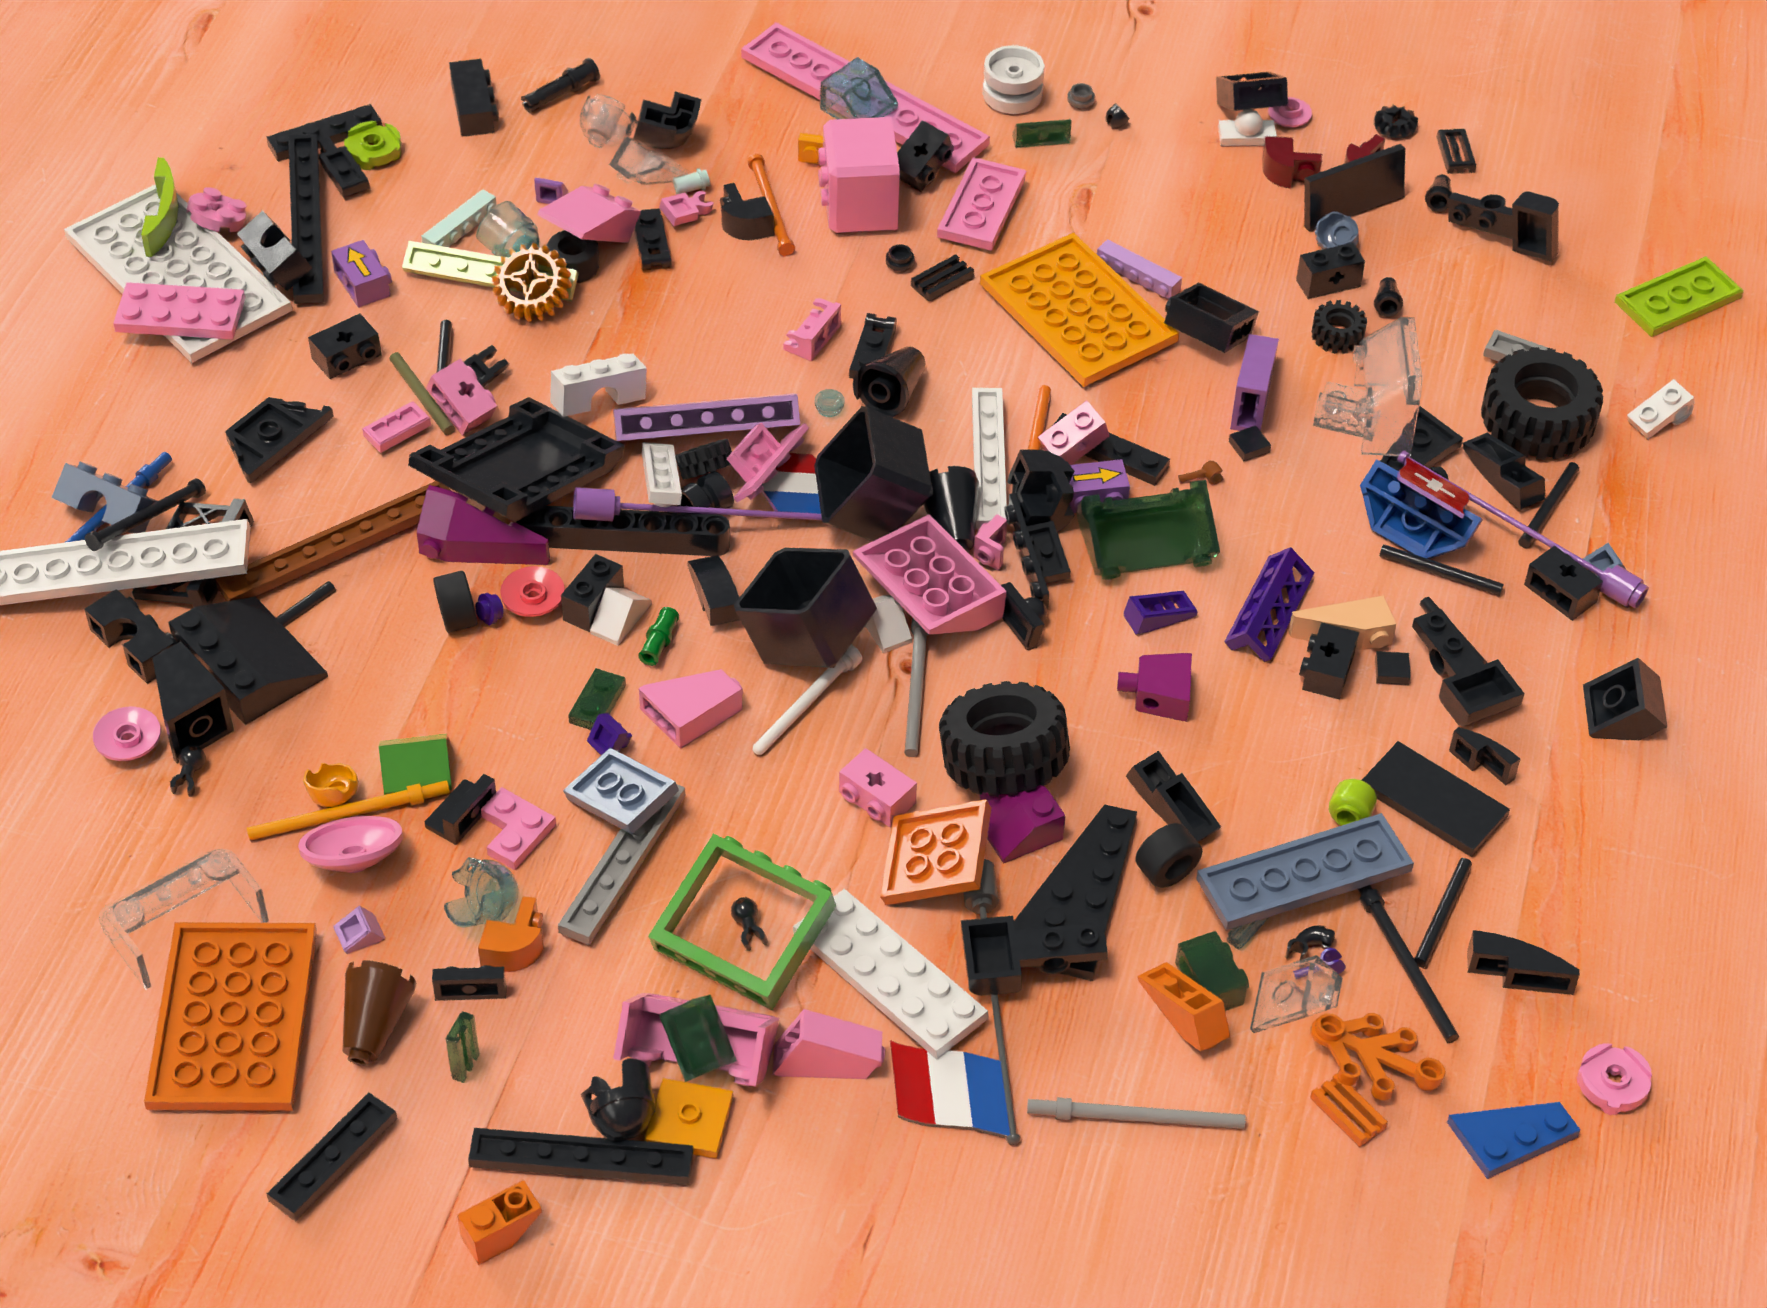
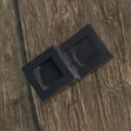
[1449,727,1520,786]

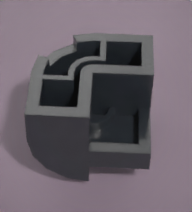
[632,91,702,149]
[1007,449,1075,532]

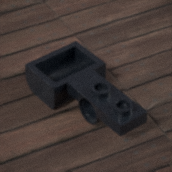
[1448,191,1559,262]
[1412,609,1525,727]
[961,916,1108,996]

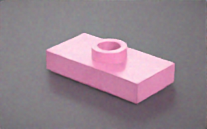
[362,401,431,453]

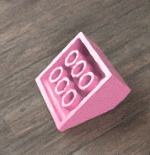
[852,514,1007,635]

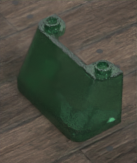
[1076,480,1220,580]

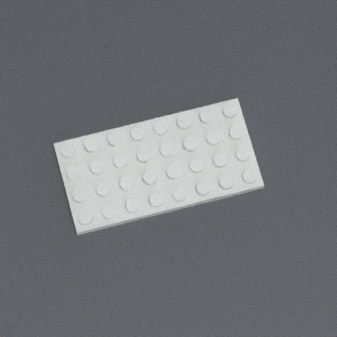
[64,185,292,363]

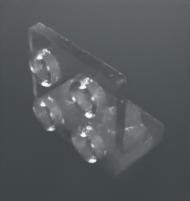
[1313,381,1385,440]

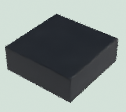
[1229,425,1271,461]
[1375,651,1410,685]

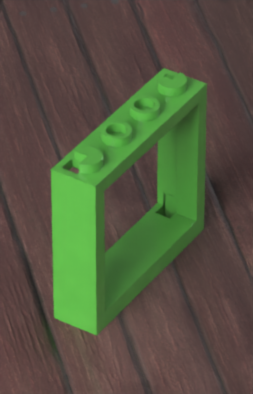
[648,833,836,1010]

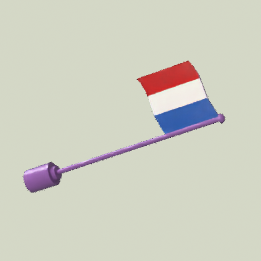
[573,453,822,521]

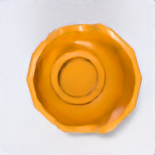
[303,762,358,808]

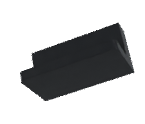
[424,774,496,845]

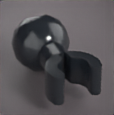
[170,745,206,797]
[731,897,768,951]

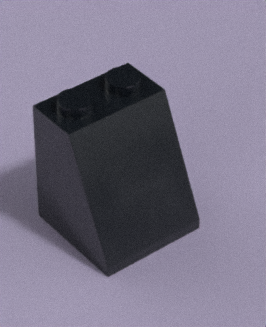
[152,642,234,764]

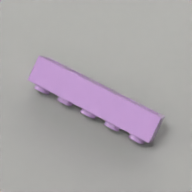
[1097,239,1182,300]

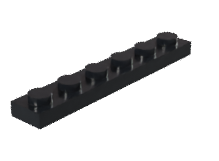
[468,1128,694,1185]

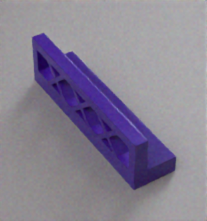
[1224,547,1315,662]

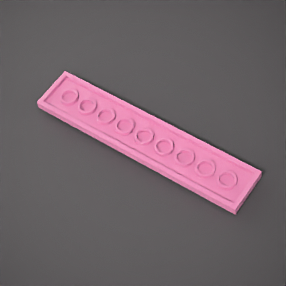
[741,22,990,173]

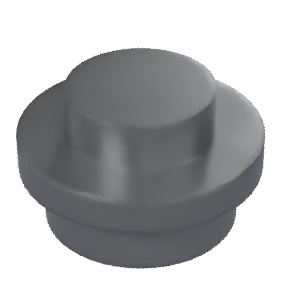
[1067,83,1095,109]

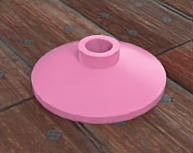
[93,707,161,761]

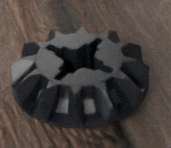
[1373,104,1418,138]

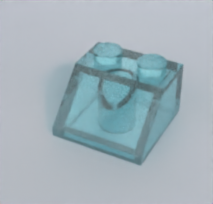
[820,57,898,120]

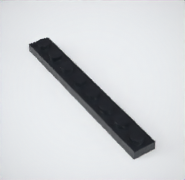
[288,134,324,304]

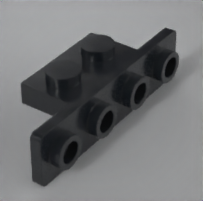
[1004,493,1071,610]

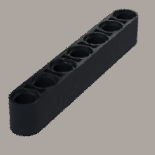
[515,506,730,556]

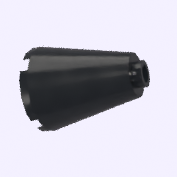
[852,347,926,417]
[923,466,979,552]

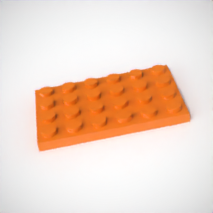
[144,922,317,1111]

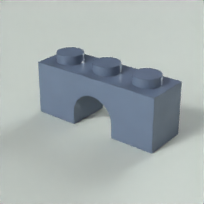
[51,461,157,533]

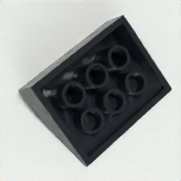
[168,597,328,725]

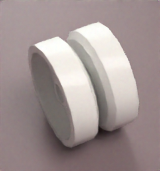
[982,45,1045,114]

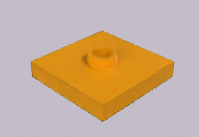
[645,1078,733,1159]

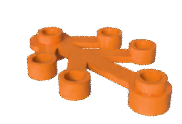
[1310,1013,1446,1101]

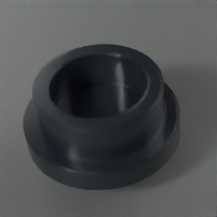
[886,244,915,271]

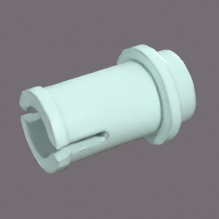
[673,168,710,195]

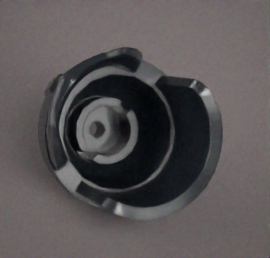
[581,1058,656,1142]

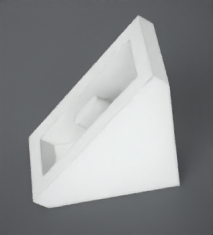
[590,588,652,646]
[865,595,912,653]

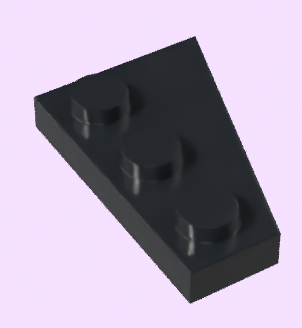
[1380,405,1463,471]

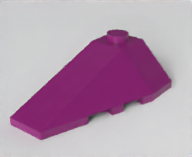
[416,485,550,565]
[979,785,1065,864]

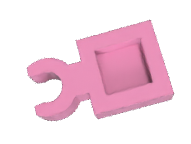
[659,191,714,226]

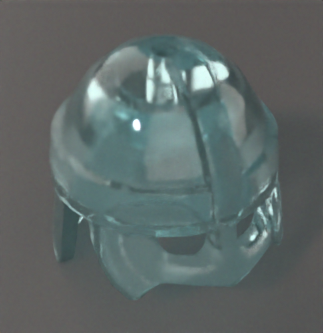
[476,201,540,258]
[444,857,519,927]

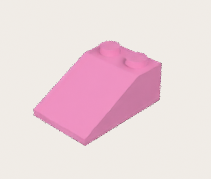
[537,184,641,243]

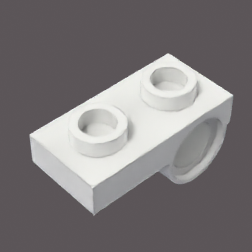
[1627,379,1695,439]

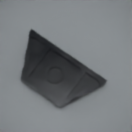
[225,397,334,484]

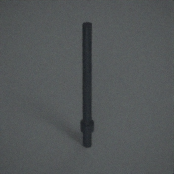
[1358,885,1459,1043]

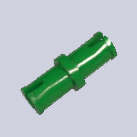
[638,607,680,666]

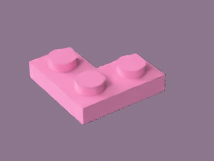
[481,787,556,870]

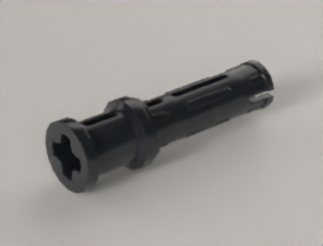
[521,57,600,113]

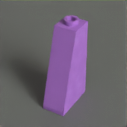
[1230,334,1279,431]

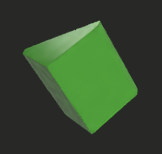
[379,734,452,795]

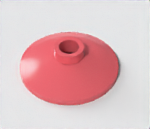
[500,566,565,617]

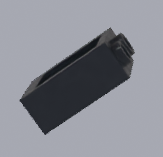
[1216,71,1288,111]
[1164,282,1259,353]

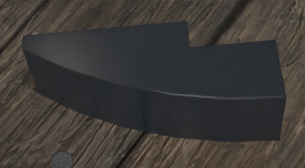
[1463,433,1545,510]
[687,555,740,626]
[1126,751,1221,842]
[1467,930,1580,995]

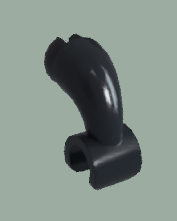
[1285,925,1335,964]

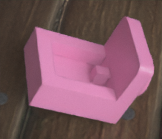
[974,514,1007,571]

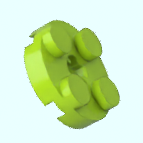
[344,121,401,170]

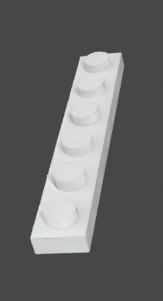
[972,388,1007,529]

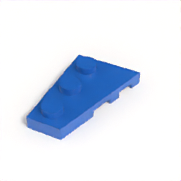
[1447,1102,1580,1179]

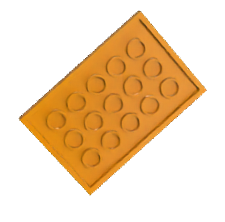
[980,232,1179,387]

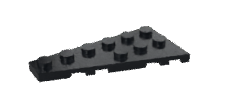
[1014,804,1137,981]

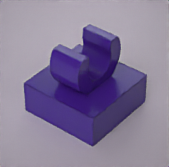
[586,713,632,755]

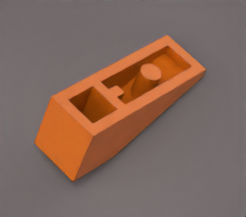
[1138,962,1231,1051]

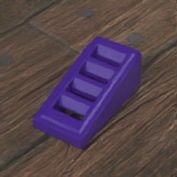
[1124,590,1198,634]

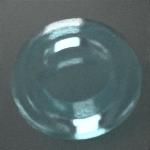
[814,389,845,417]

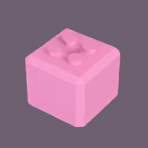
[818,117,899,233]

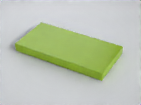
[1615,256,1744,337]

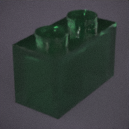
[1175,931,1249,1011]

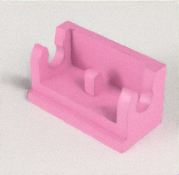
[783,298,841,361]

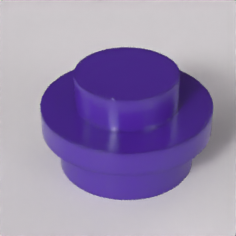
[475,593,503,625]

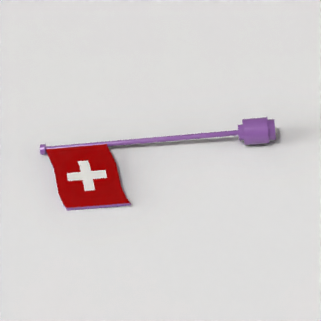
[1397,450,1649,609]

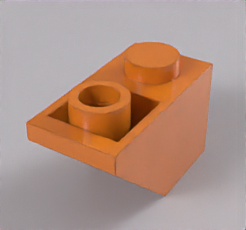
[457,1180,542,1265]

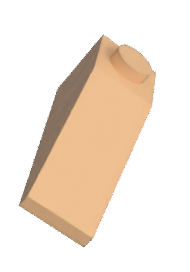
[1288,596,1396,650]

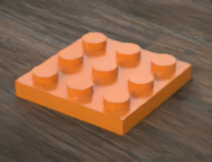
[880,799,992,905]

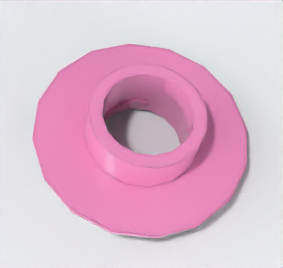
[1268,97,1312,127]

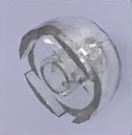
[579,94,637,148]

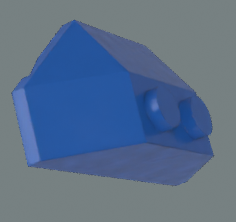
[1360,459,1483,559]

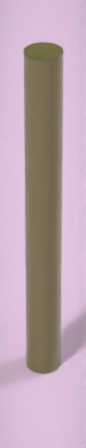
[389,352,455,435]

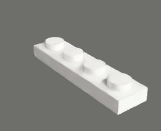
[642,442,682,507]

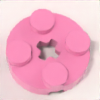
[186,187,246,232]
[1576,1044,1652,1115]

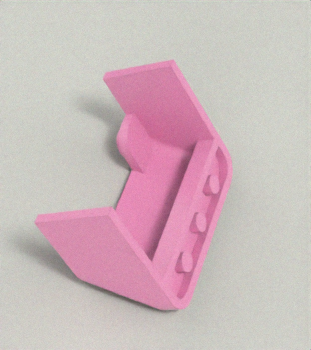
[613,993,779,1086]

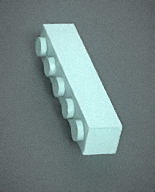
[421,189,497,247]

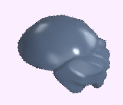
[1315,212,1359,249]

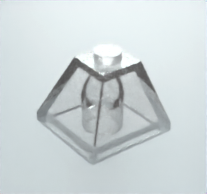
[609,136,691,185]
[1250,955,1343,1033]

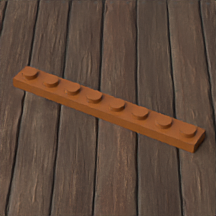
[215,481,451,601]

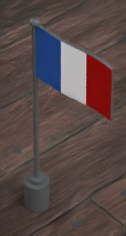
[890,859,1021,1145]

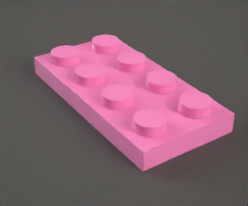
[937,157,1026,251]
[113,282,245,339]

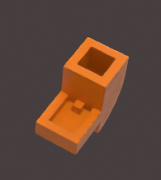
[478,896,544,972]

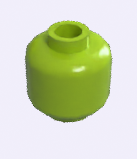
[1329,779,1377,826]

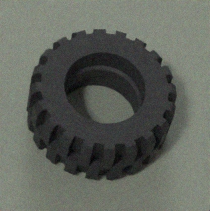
[1481,347,1604,460]
[939,681,1070,797]

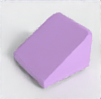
[333,906,385,954]

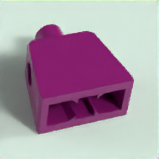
[1117,653,1192,722]

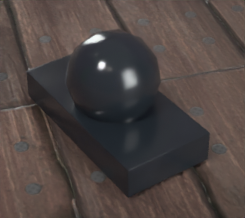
[1001,582,1047,650]

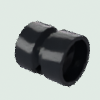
[677,471,734,513]

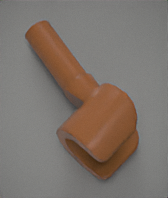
[1178,460,1223,485]

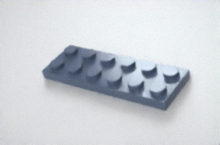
[1196,813,1414,930]

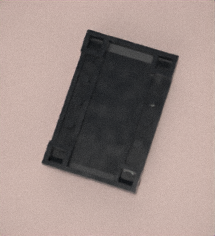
[408,397,624,522]

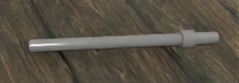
[904,618,929,757]
[1027,1097,1246,1129]

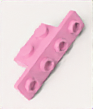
[727,422,809,503]

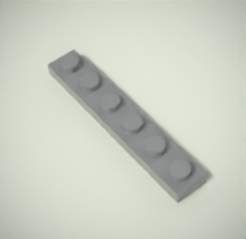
[558,784,686,945]

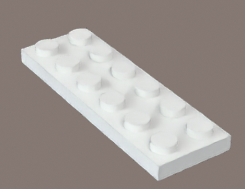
[793,889,988,1059]

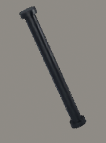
[85,478,206,551]

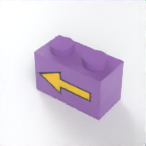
[331,240,392,308]
[1070,459,1130,513]

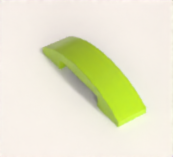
[141,157,178,257]

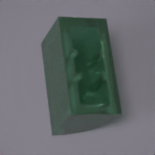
[659,994,737,1082]

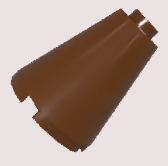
[342,960,417,1065]

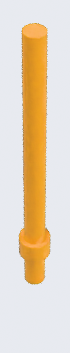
[247,780,450,841]

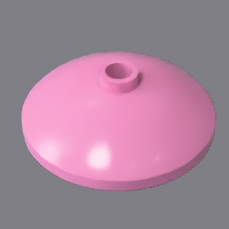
[299,816,403,873]

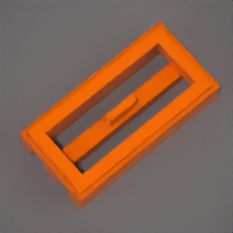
[1310,1073,1388,1147]

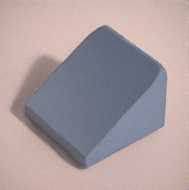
[1583,543,1626,579]

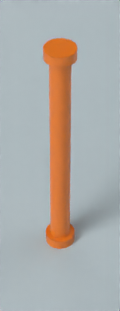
[747,154,795,256]

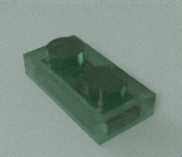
[568,668,626,730]

